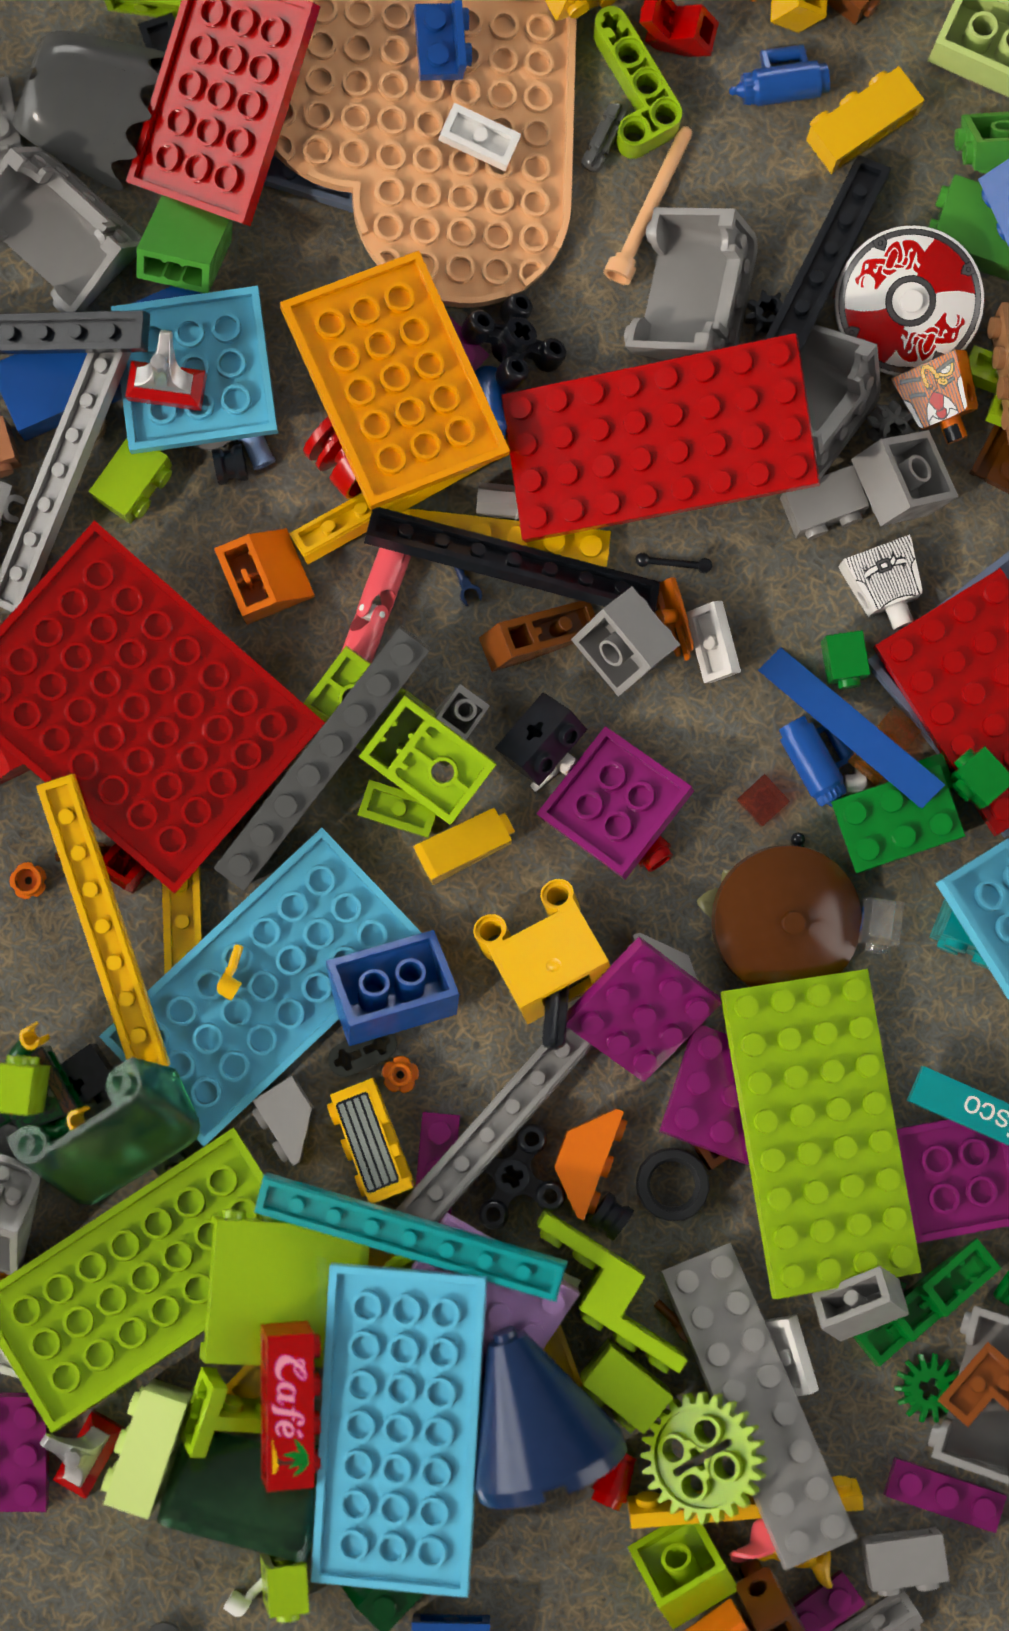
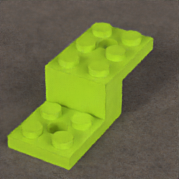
[303,645,496,825]
[536,1210,687,1373]

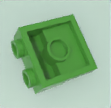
[954,112,1009,174]

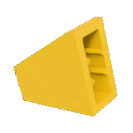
[413,808,515,885]

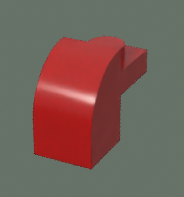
[639,0,719,57]

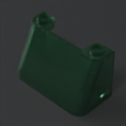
[6,1057,200,1205]
[156,1431,319,1562]

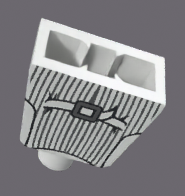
[839,534,922,630]

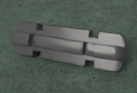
[581,103,628,172]

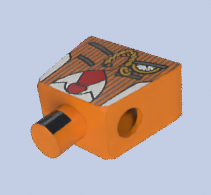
[892,350,978,444]

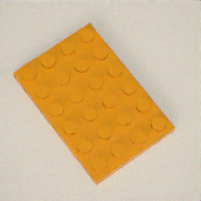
[280,250,510,510]

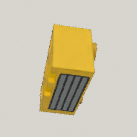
[327,1078,416,1204]

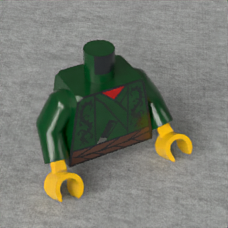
[0,1021,96,1139]

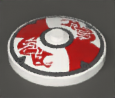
[834,225,984,376]

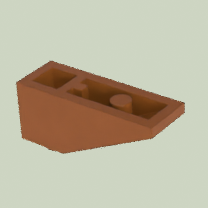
[479,601,596,672]

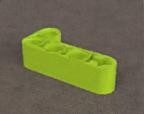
[594,6,682,159]

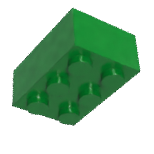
[831,764,965,874]

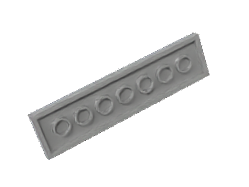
[659,1243,857,1570]

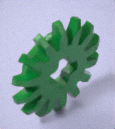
[894,1353,959,1423]

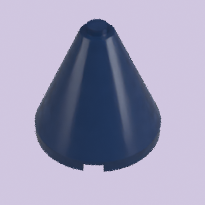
[474,1326,627,1509]

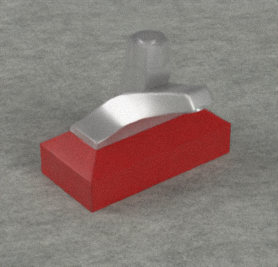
[125,330,207,411]
[40,1409,126,1499]

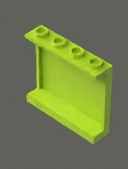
[199,1209,369,1367]

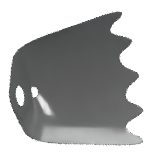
[13,31,165,191]

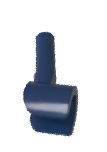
[454,567,482,607]

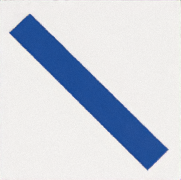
[758,647,945,809]

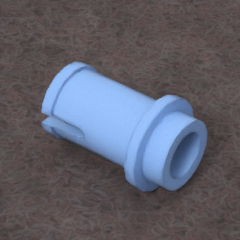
[238,436,276,470]

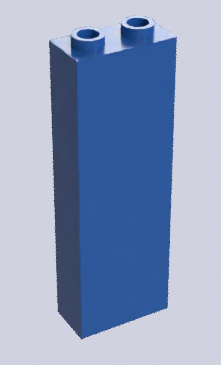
[0,286,202,441]

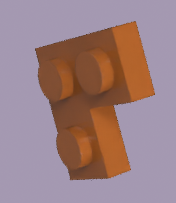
[938,1342,1009,1428]

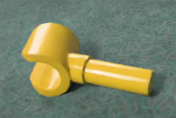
[217,944,244,1000]

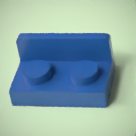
[414,0,472,81]

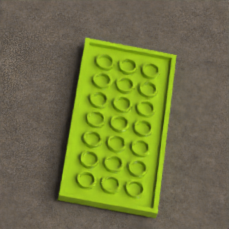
[720,969,922,1299]
[0,1127,265,1433]

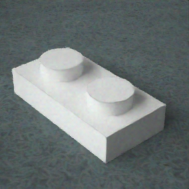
[438,103,521,171]
[686,601,741,683]
[764,1315,819,1396]

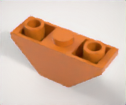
[553,1108,628,1220]

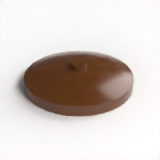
[711,845,862,987]

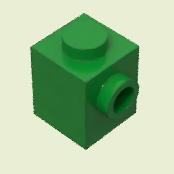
[821,630,870,690]
[950,746,1009,809]

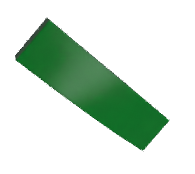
[853,1238,1002,1366]

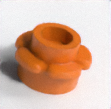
[10,862,47,899]
[382,1056,419,1093]

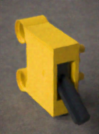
[473,879,611,1050]

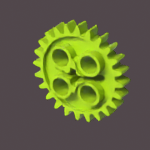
[640,1391,767,1524]

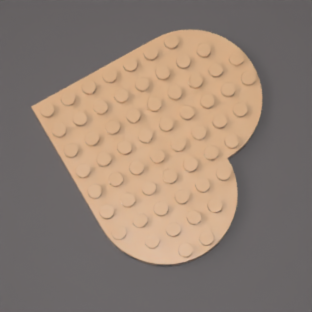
[274,0,576,308]

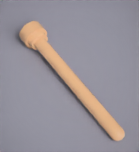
[604,126,692,285]

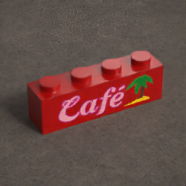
[261,1321,321,1492]

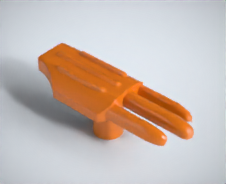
[655,577,694,661]

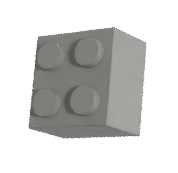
[851,430,959,527]
[571,587,680,697]

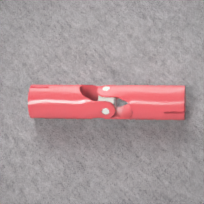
[341,547,411,663]

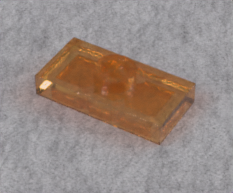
[848,706,921,785]

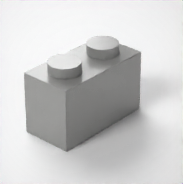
[780,465,870,540]
[812,1266,909,1341]
[860,1526,950,1596]

